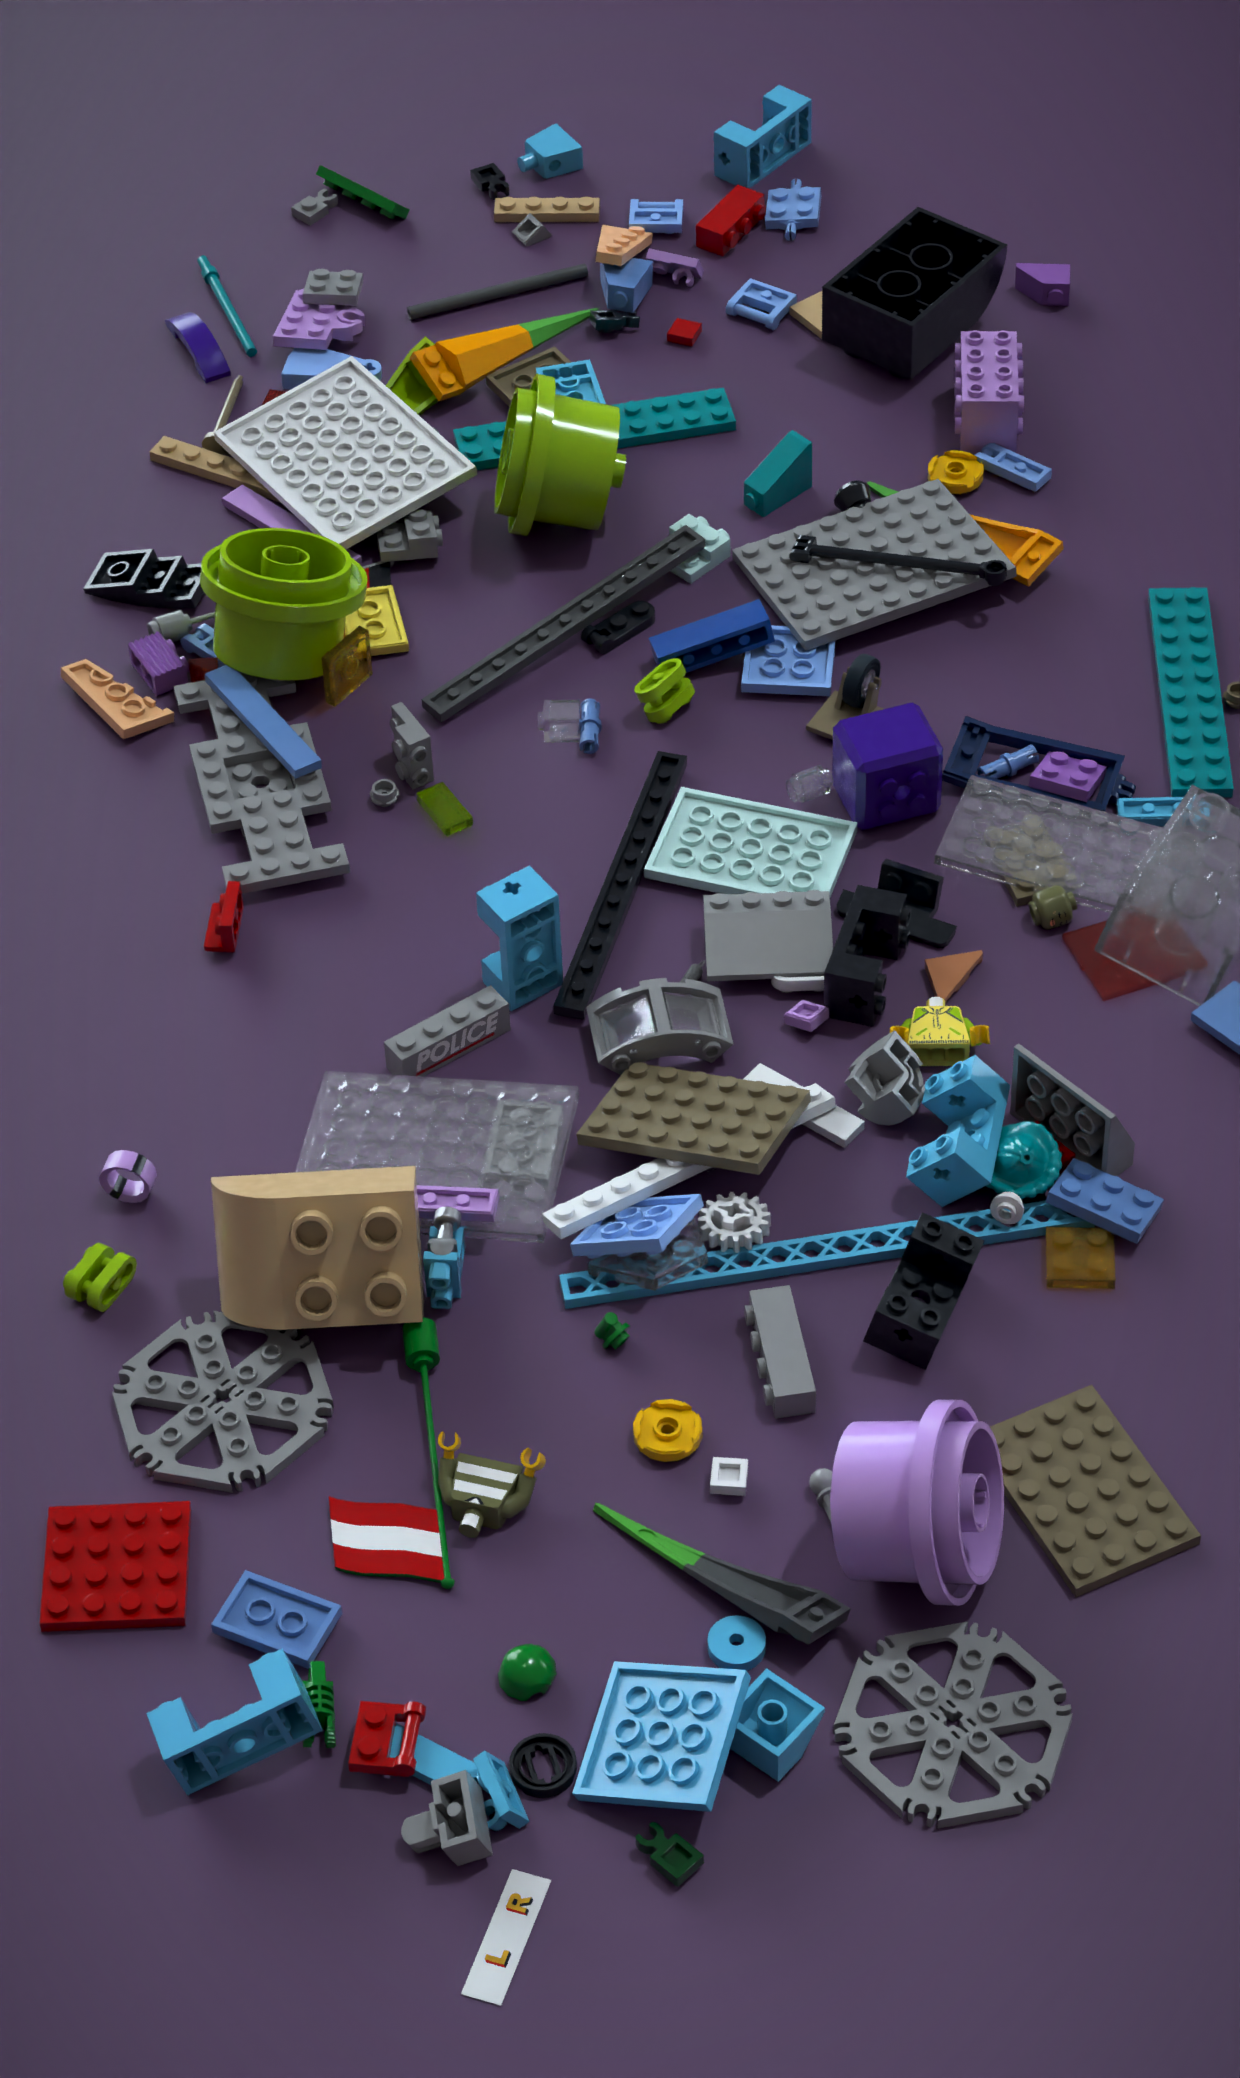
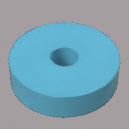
[707,1615,766,1671]

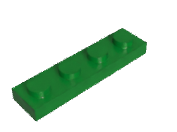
[316,165,410,219]

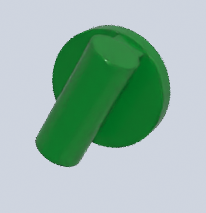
[594,1312,630,1350]

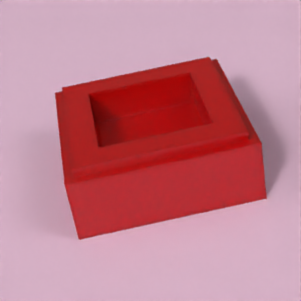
[667,318,702,347]

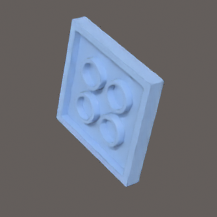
[741,625,836,697]
[570,1194,704,1259]

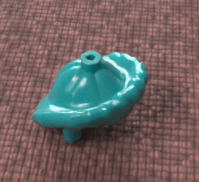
[986,1121,1062,1199]

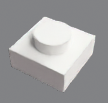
[710,1457,748,1496]

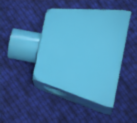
[517,123,583,179]

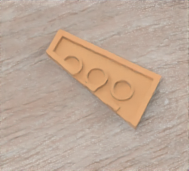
[596,225,653,266]

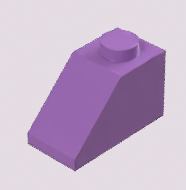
[1015,263,1070,306]

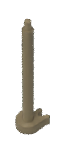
[202,375,243,455]

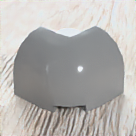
[844,1030,925,1126]

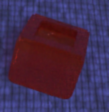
[188,658,219,682]

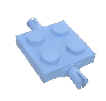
[765,178,822,241]

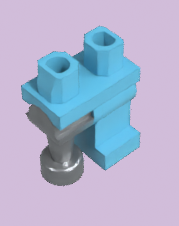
[423,1207,466,1309]

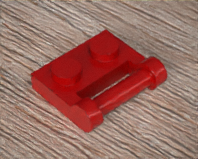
[348,1701,426,1777]

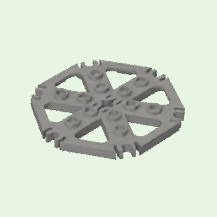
[112,1311,334,1493]
[834,1622,1073,1829]

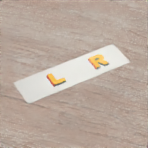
[461,1869,551,2006]

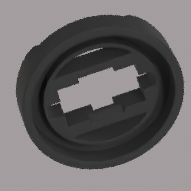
[509,1733,577,1798]

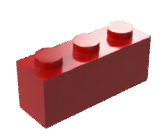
[696,185,766,256]

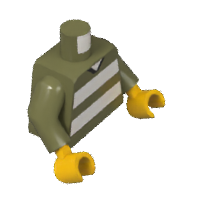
[438,1431,546,1538]

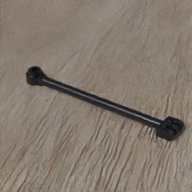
[789,535,1007,586]

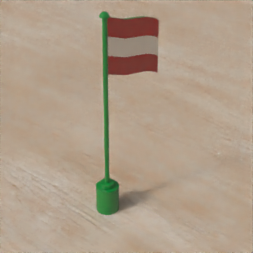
[329,1317,455,1589]

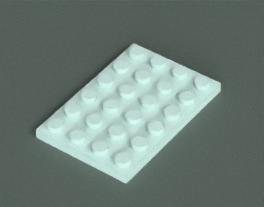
[644,787,857,897]

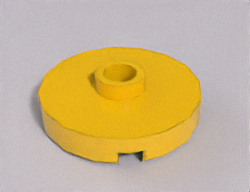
[928,450,984,494]
[633,1399,703,1462]

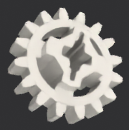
[698,1192,771,1253]

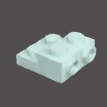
[669,514,731,584]

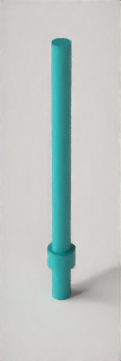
[197,255,257,357]

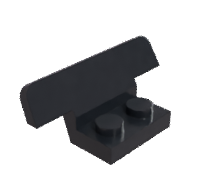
[837,859,957,948]

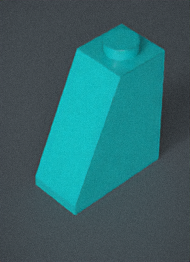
[744,430,812,517]

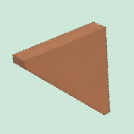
[925,950,983,1003]

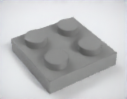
[303,269,363,305]

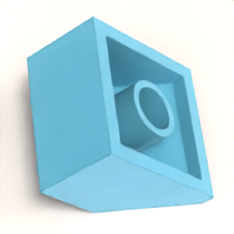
[730,1668,825,1782]

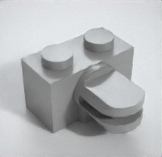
[401,1770,493,1866]

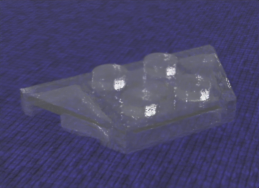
[588,1216,708,1291]

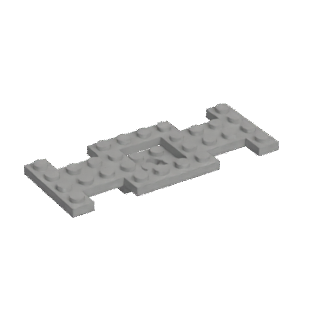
[173,673,350,894]

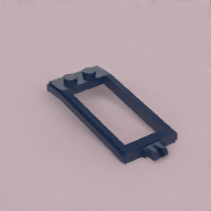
[942,716,1136,821]

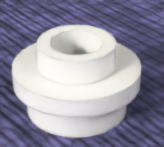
[990,1192,1024,1224]

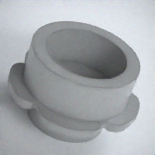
[370,779,400,807]

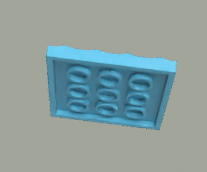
[572,1661,751,1812]

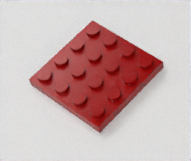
[40,1501,192,1632]

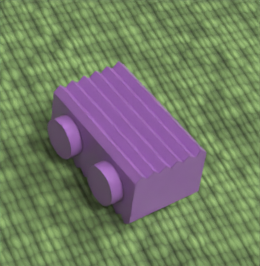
[128,631,190,696]

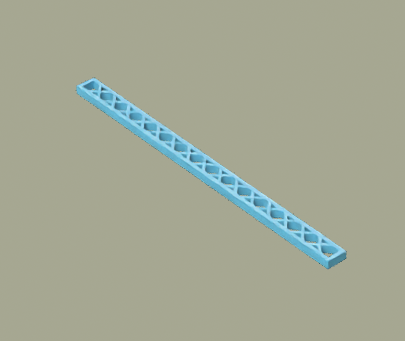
[559,1200,1095,1309]

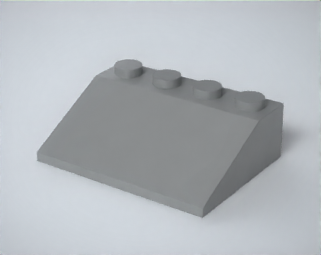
[703,890,833,981]
[1010,1043,1135,1176]

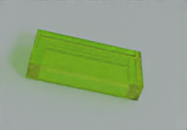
[416,782,473,836]

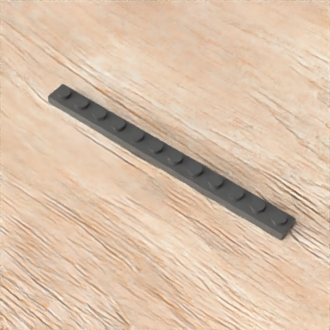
[421,525,706,723]

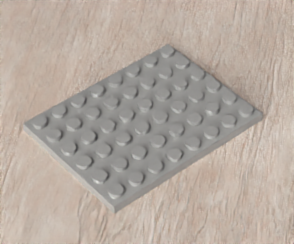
[732,479,1017,651]

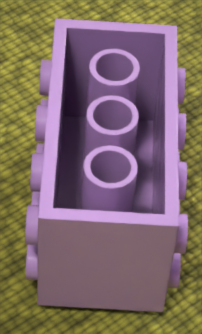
[954,330,1024,454]

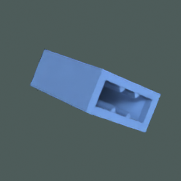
[600,258,653,313]

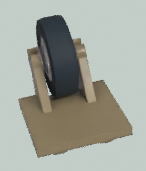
[806,654,884,740]

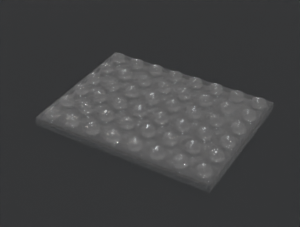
[295,1071,580,1243]

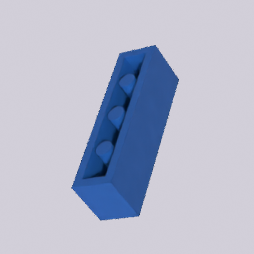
[649,599,775,673]

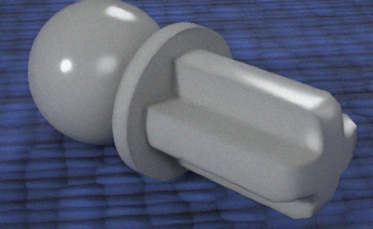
[809,1468,832,1522]

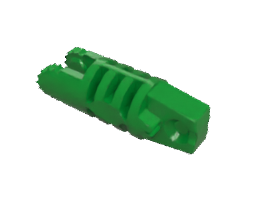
[302,1661,336,1748]

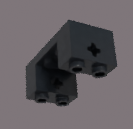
[824,885,911,1027]
[863,1212,985,1370]

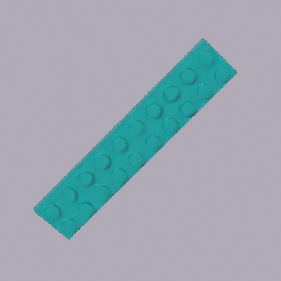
[453,388,736,470]
[1148,587,1234,798]

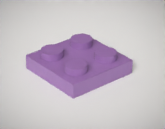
[1029,751,1106,802]

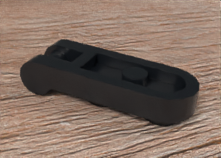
[581,601,655,654]

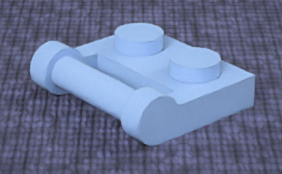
[629,199,684,234]
[726,278,797,330]

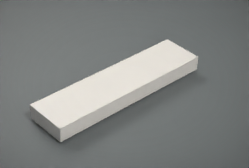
[743,1063,865,1148]

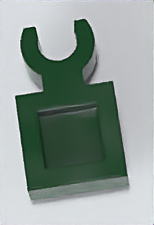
[635,1822,704,1887]

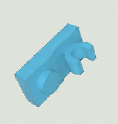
[473,1750,530,1831]

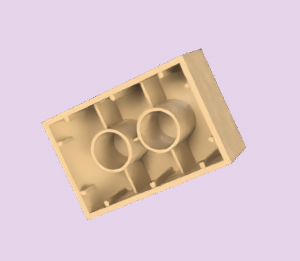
[211,1166,424,1330]

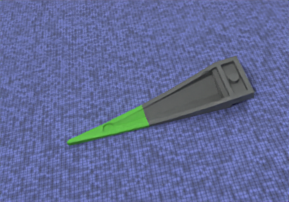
[593,1502,851,1645]

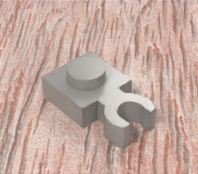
[291,189,338,226]

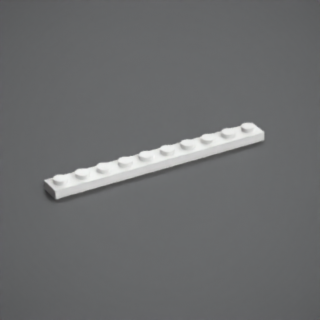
[542,1083,836,1239]

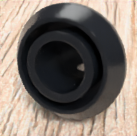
[834,480,871,512]

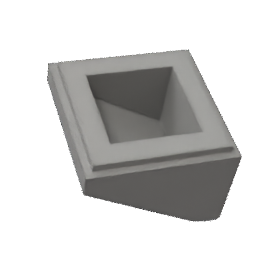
[512,213,552,247]

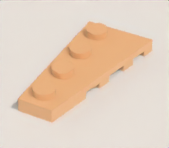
[61,659,174,740]

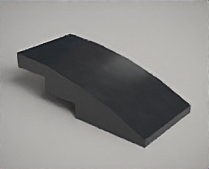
[83,549,204,609]

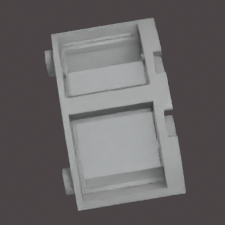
[586,978,734,1075]

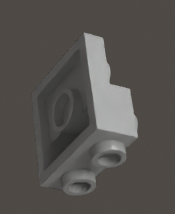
[375,509,443,562]
[390,702,434,789]

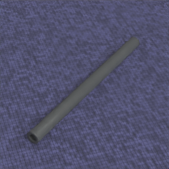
[407,263,588,320]

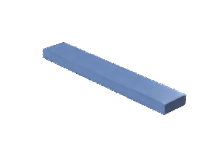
[205,665,322,779]

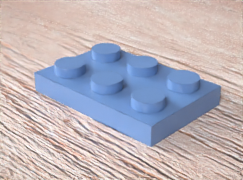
[1046,1158,1164,1244]
[211,1570,342,1669]

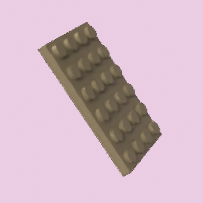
[576,1062,811,1175]
[990,1384,1201,1598]

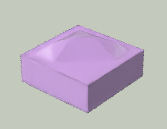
[784,1000,829,1032]

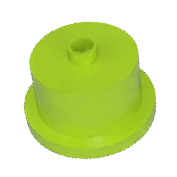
[494,374,626,536]
[200,528,367,680]

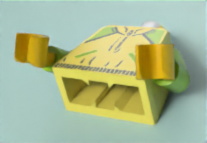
[890,997,990,1066]

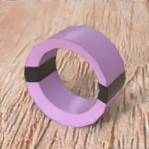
[99,1150,157,1203]

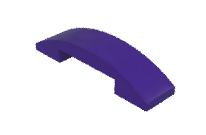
[165,312,231,383]

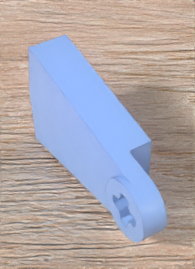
[281,348,382,390]

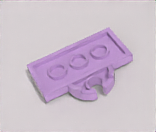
[273,289,365,350]

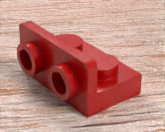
[204,881,244,952]

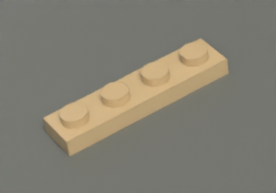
[494,197,600,222]

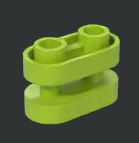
[634,658,695,724]
[63,1243,137,1312]

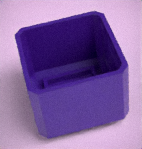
[832,702,943,830]

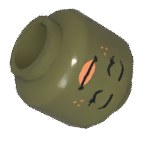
[1028,885,1077,930]

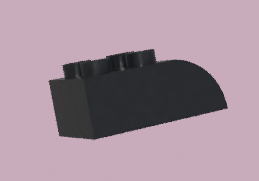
[822,207,1007,380]

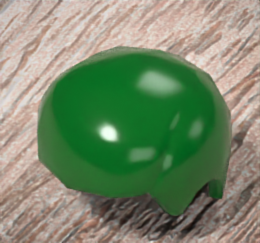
[498,1643,557,1701]

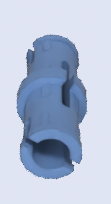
[578,698,602,754]
[977,744,1039,779]

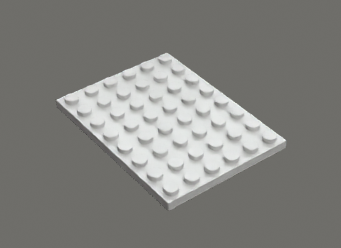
[213,356,478,549]

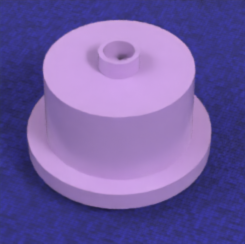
[830,1400,1004,1606]

